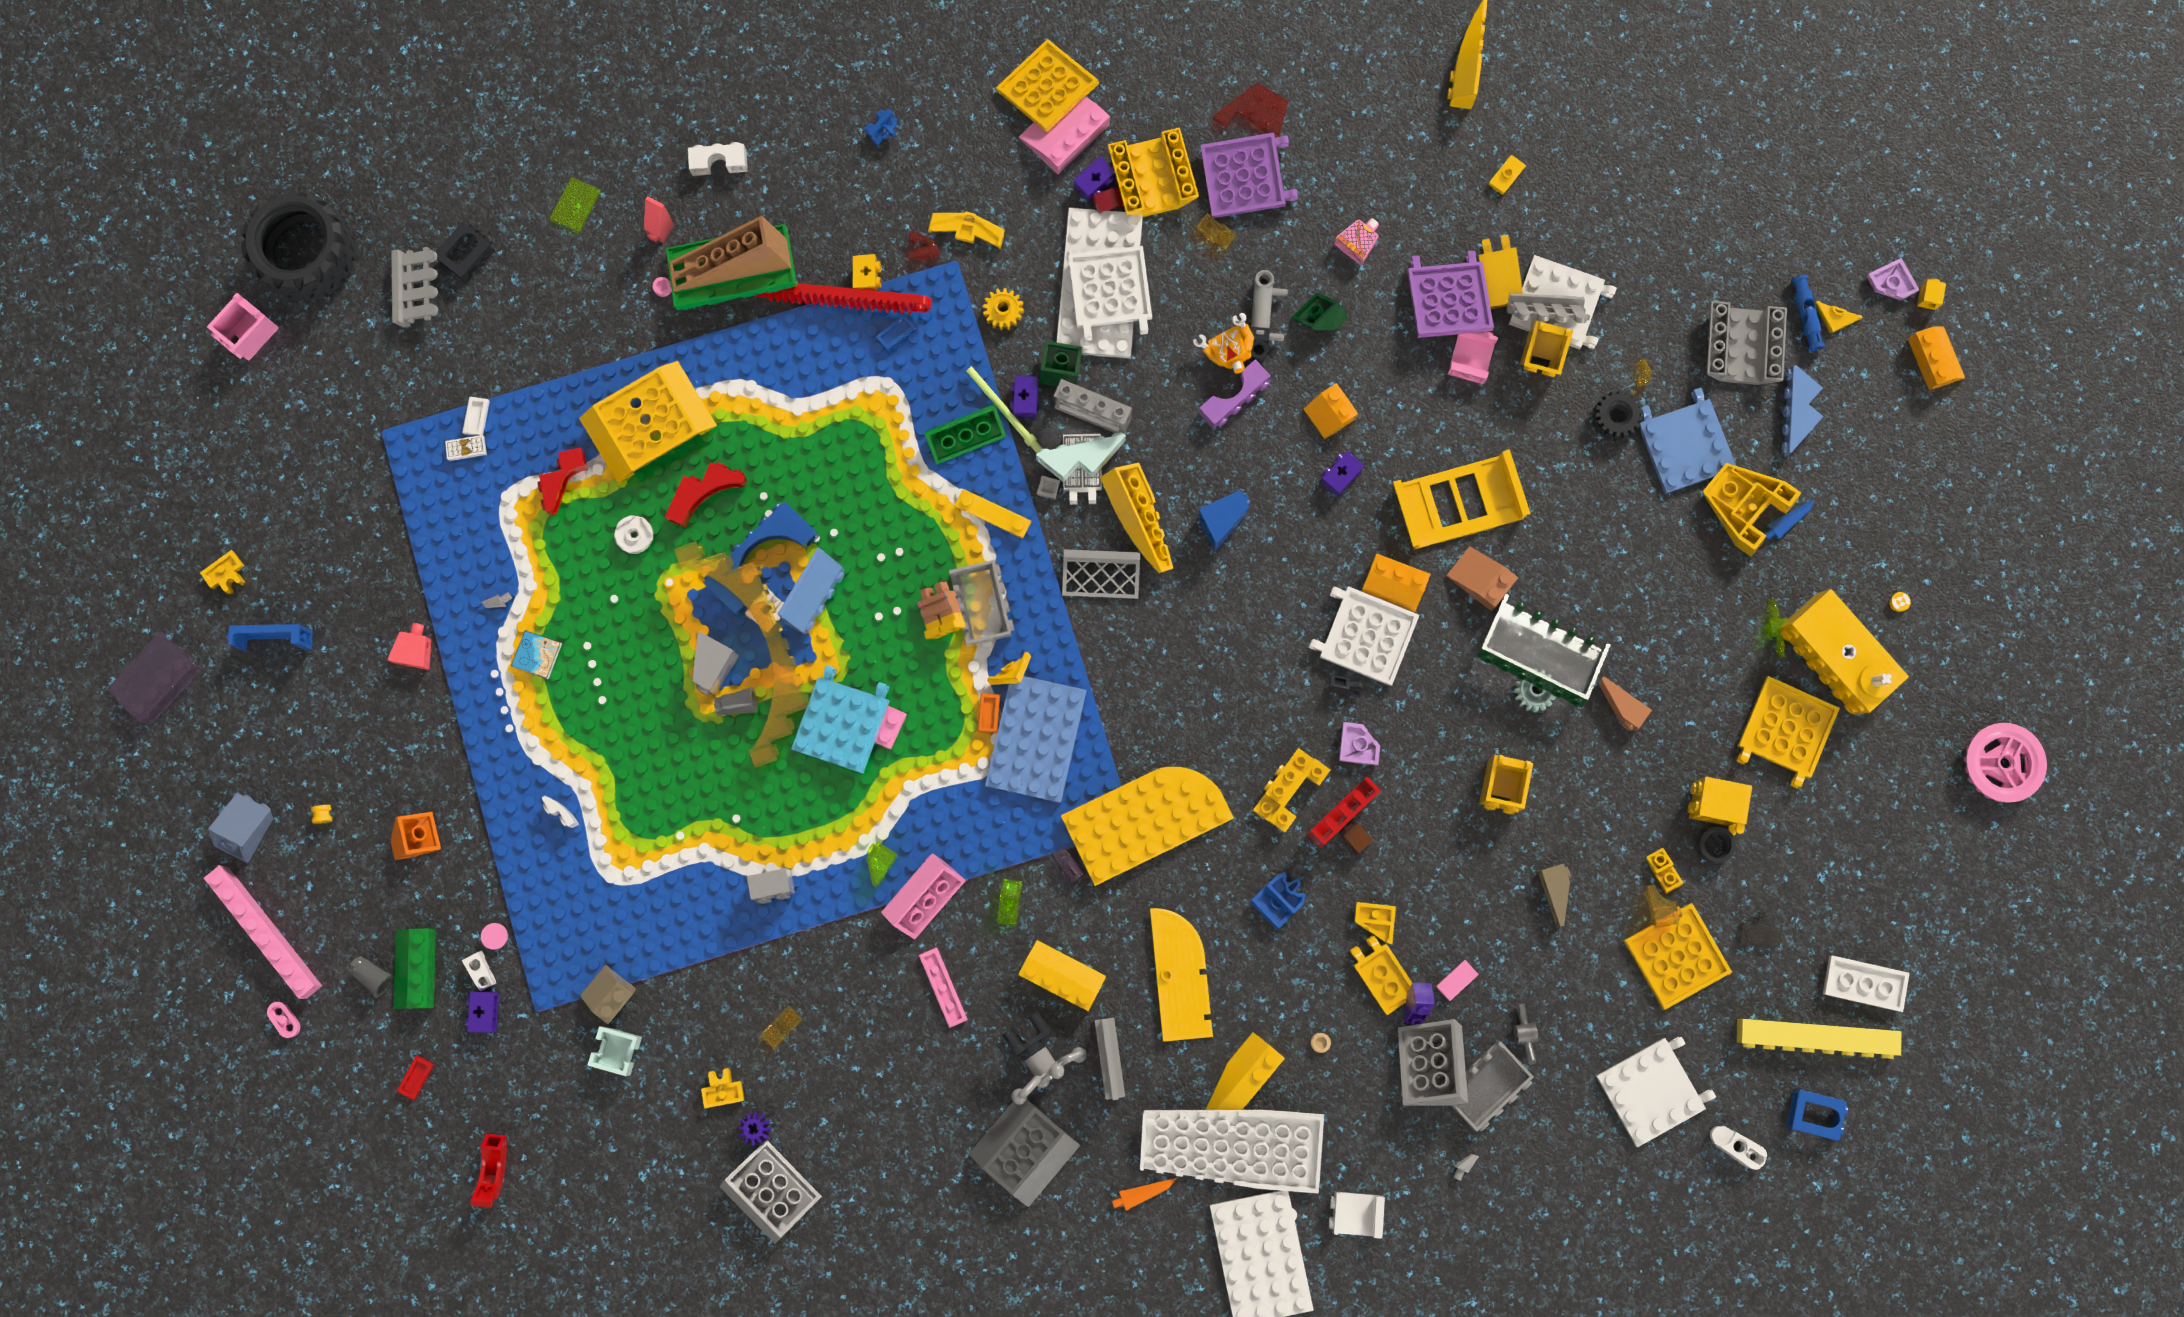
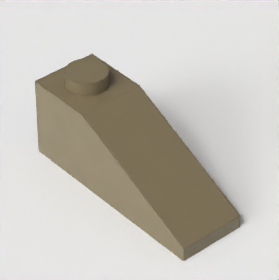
[1538,864,1571,928]

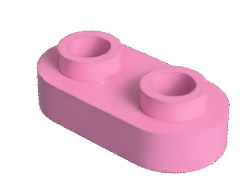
[267,1002,300,1038]

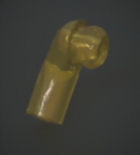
[1636,358,1652,386]

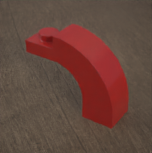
[471,1134,507,1208]

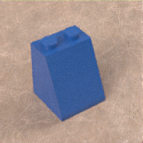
[1197,490,1250,551]

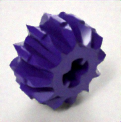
[737,1111,772,1146]

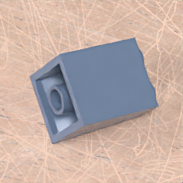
[208,793,273,863]

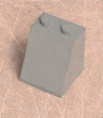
[693,632,739,696]

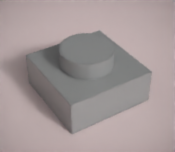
[1037,476,1060,500]

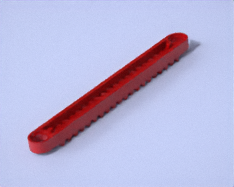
[754,283,932,315]

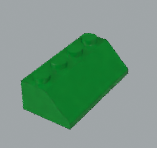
[393,928,436,1009]

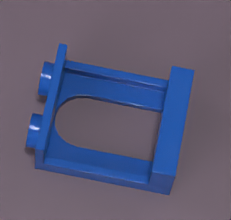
[1786,1089,1848,1141]

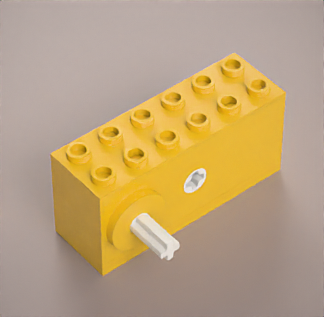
[1778,589,1909,715]

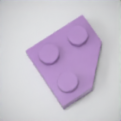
[1866,258,1919,300]
[1339,722,1380,766]

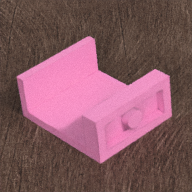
[1448,332,1498,384]

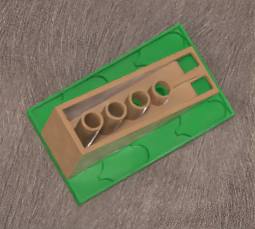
[666,216,797,310]

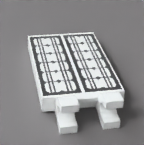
[1063,434,1102,505]

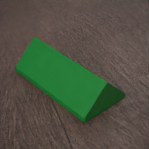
[924,404,1006,465]

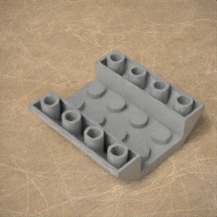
[1707,301,1787,385]

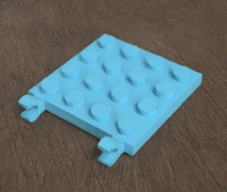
[791,665,890,774]

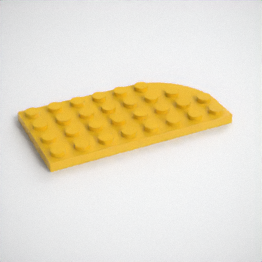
[1061,767,1234,886]

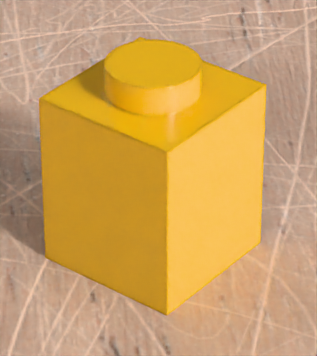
[1917,279,1946,310]

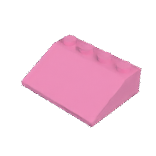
[1019,97,1110,175]

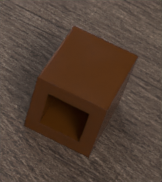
[1341,823,1373,854]

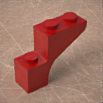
[537,447,588,516]

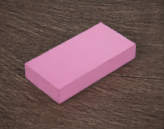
[1436,960,1479,1001]

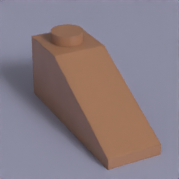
[1598,676,1652,731]

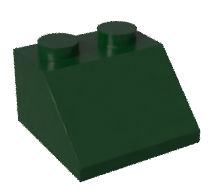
[1038,340,1082,387]

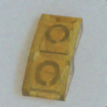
[1194,213,1237,250]
[760,1006,803,1050]

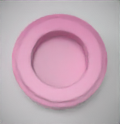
[652,277,672,297]

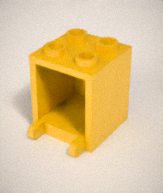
[1520,320,1573,377]
[1479,755,1533,815]
[1688,777,1752,836]

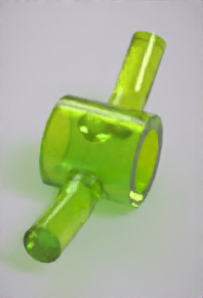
[1765,598,1788,657]

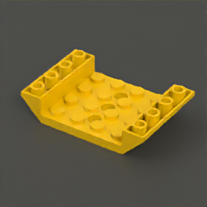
[579,361,717,484]

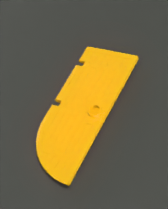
[1150,908,1213,1042]

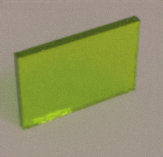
[550,177,602,233]

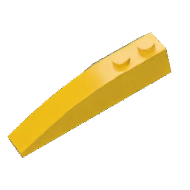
[1447,0,1487,109]
[1100,463,1173,573]
[1205,1032,1285,1110]

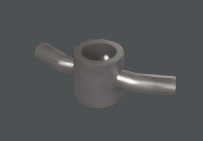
[1514,1003,1538,1064]

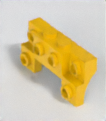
[1253,748,1330,833]

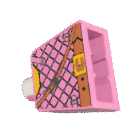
[1334,218,1379,266]

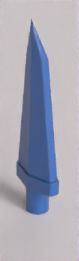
[1764,499,1814,541]

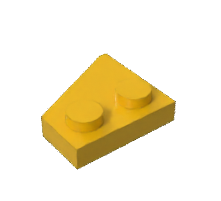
[1354,902,1396,944]

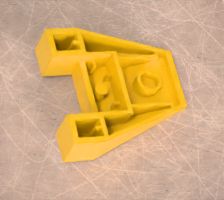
[1702,463,1801,557]

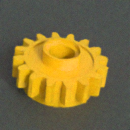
[983,288,1024,330]

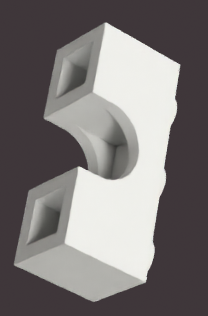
[688,142,748,176]

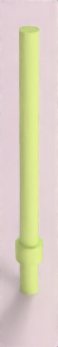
[966,366,1043,453]

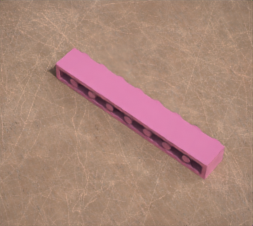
[204,865,322,999]

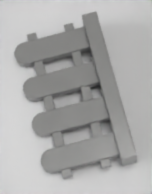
[392,247,438,327]
[1506,293,1590,324]

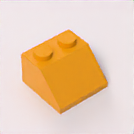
[1303,383,1358,440]

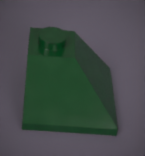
[1291,292,1348,330]

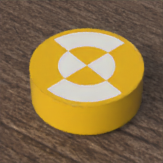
[1889,592,1911,612]

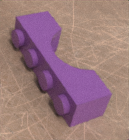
[1199,359,1270,429]

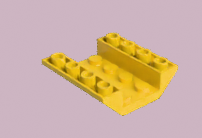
[1108,128,1199,217]

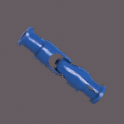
[1791,275,1825,351]

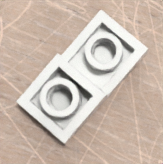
[542,796,579,828]

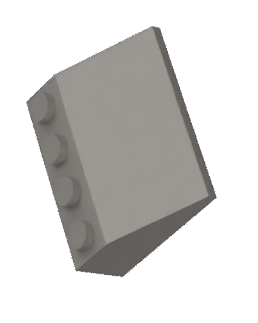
[1398,1019,1468,1106]
[720,1140,822,1244]

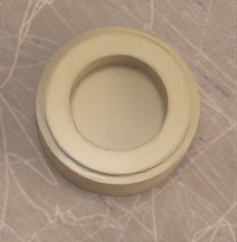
[1310,1033,1331,1053]

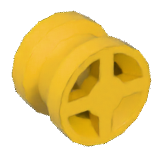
[311,805,332,824]

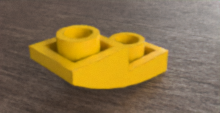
[1646,848,1683,894]

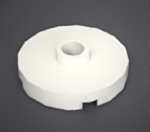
[614,515,653,554]

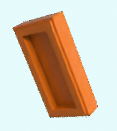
[978,693,1000,733]

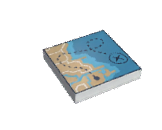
[511,630,562,679]

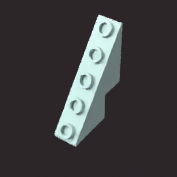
[1036,433,1126,482]

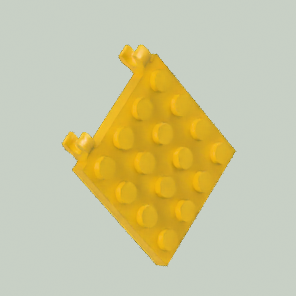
[1736,676,1840,789]

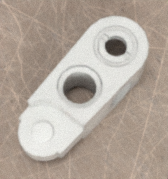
[1710,1126,1767,1170]

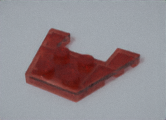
[1213,82,1289,138]

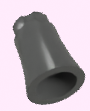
[714,687,758,716]
[348,956,394,998]

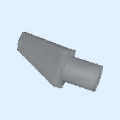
[481,592,512,608]
[1454,1154,1479,1181]

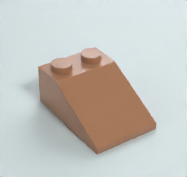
[1446,546,1518,611]

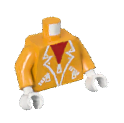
[1193,313,1254,374]

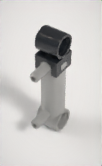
[1250,270,1288,363]

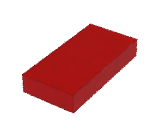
[397,1055,435,1100]

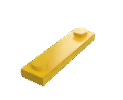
[954,489,1031,539]

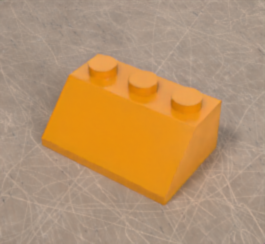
[1908,327,1965,390]
[1361,554,1430,613]

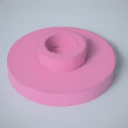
[481,923,508,949]

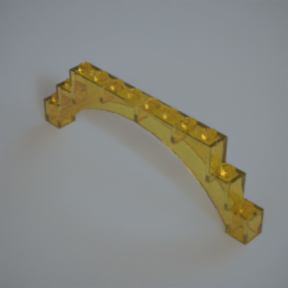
[674,541,810,768]

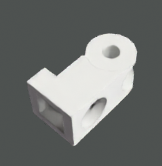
[462,951,496,991]

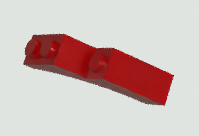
[665,462,748,528]

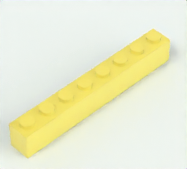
[1736,1019,1901,1059]

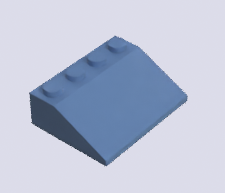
[778,548,845,635]

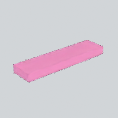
[919,948,968,1028]

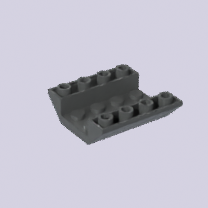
[969,1099,1080,1207]

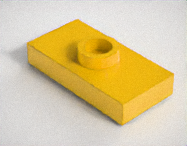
[1488,155,1526,195]

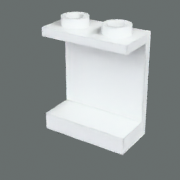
[1329,1192,1385,1238]

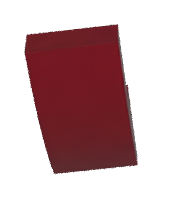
[1092,187,1124,213]

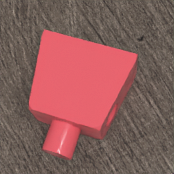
[388,623,431,670]

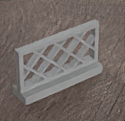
[1062,549,1140,599]
[1095,1018,1125,1100]

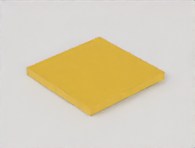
[996,39,1099,133]
[1623,903,1732,1010]

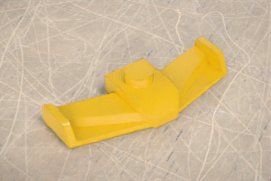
[928,212,1005,249]

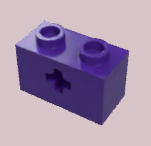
[1073,156,1116,202]
[1010,376,1038,418]
[1320,451,1364,497]
[465,992,499,1032]

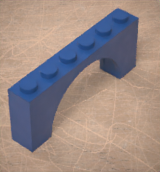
[703,501,819,617]

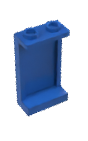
[226,624,313,651]

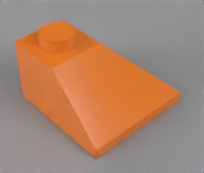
[391,812,441,860]

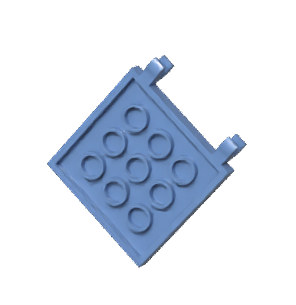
[1639,388,1736,494]

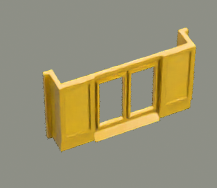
[1393,450,1530,550]

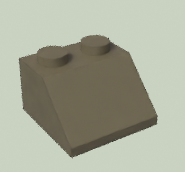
[580,964,636,1024]

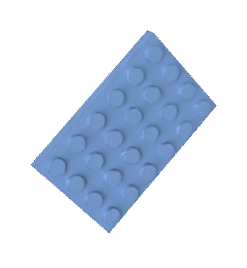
[985,676,1087,803]

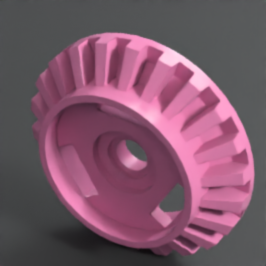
[1964,723,2047,803]

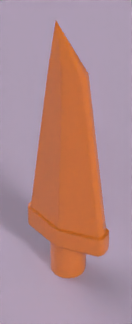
[1112,1178,1176,1211]

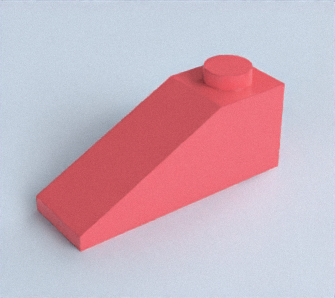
[644,196,674,243]

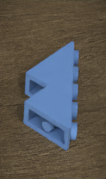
[1782,365,1823,457]

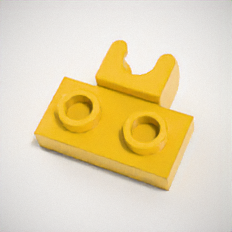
[200,550,245,594]
[701,1068,745,1108]

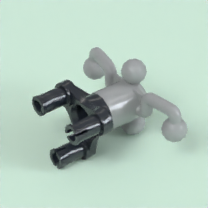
[1001,1011,1086,1105]

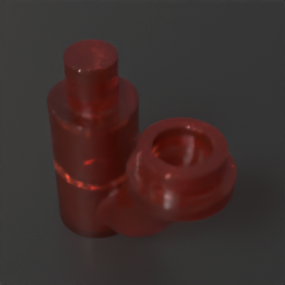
[908,229,939,261]

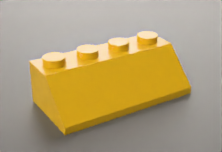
[1018,940,1106,1011]

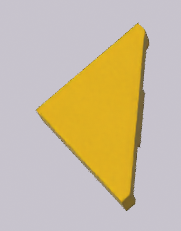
[1815,301,1863,334]
[987,652,1031,685]

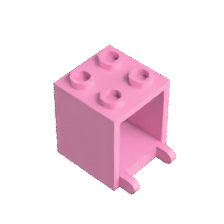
[207,293,279,361]

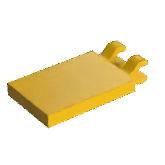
[1479,235,1523,309]
[1350,935,1412,1015]

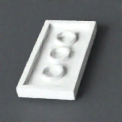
[1823,956,1909,1012]

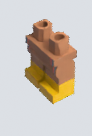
[917,582,966,639]

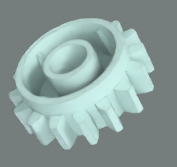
[1514,669,1556,712]

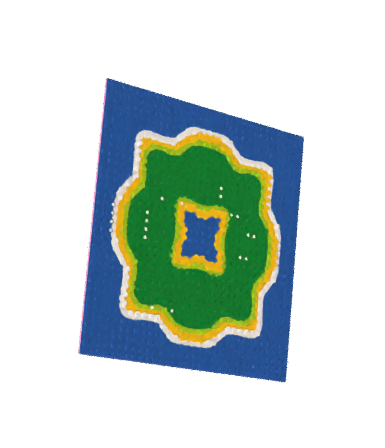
[382,261,1121,1012]

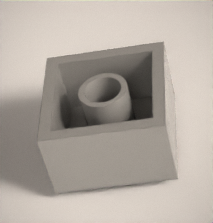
[747,868,795,904]

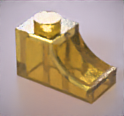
[1645,885,1682,928]

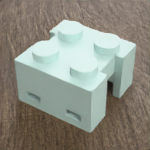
[588,1026,642,1076]

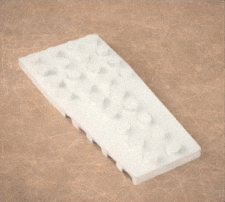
[1140,1110,1324,1193]

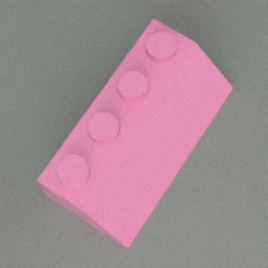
[881,853,966,939]

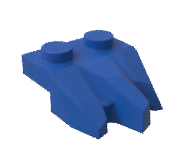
[1250,872,1306,930]

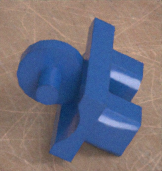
[864,109,898,146]

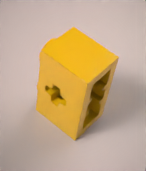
[853,254,881,291]

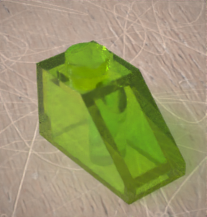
[867,841,899,888]
[997,879,1023,926]

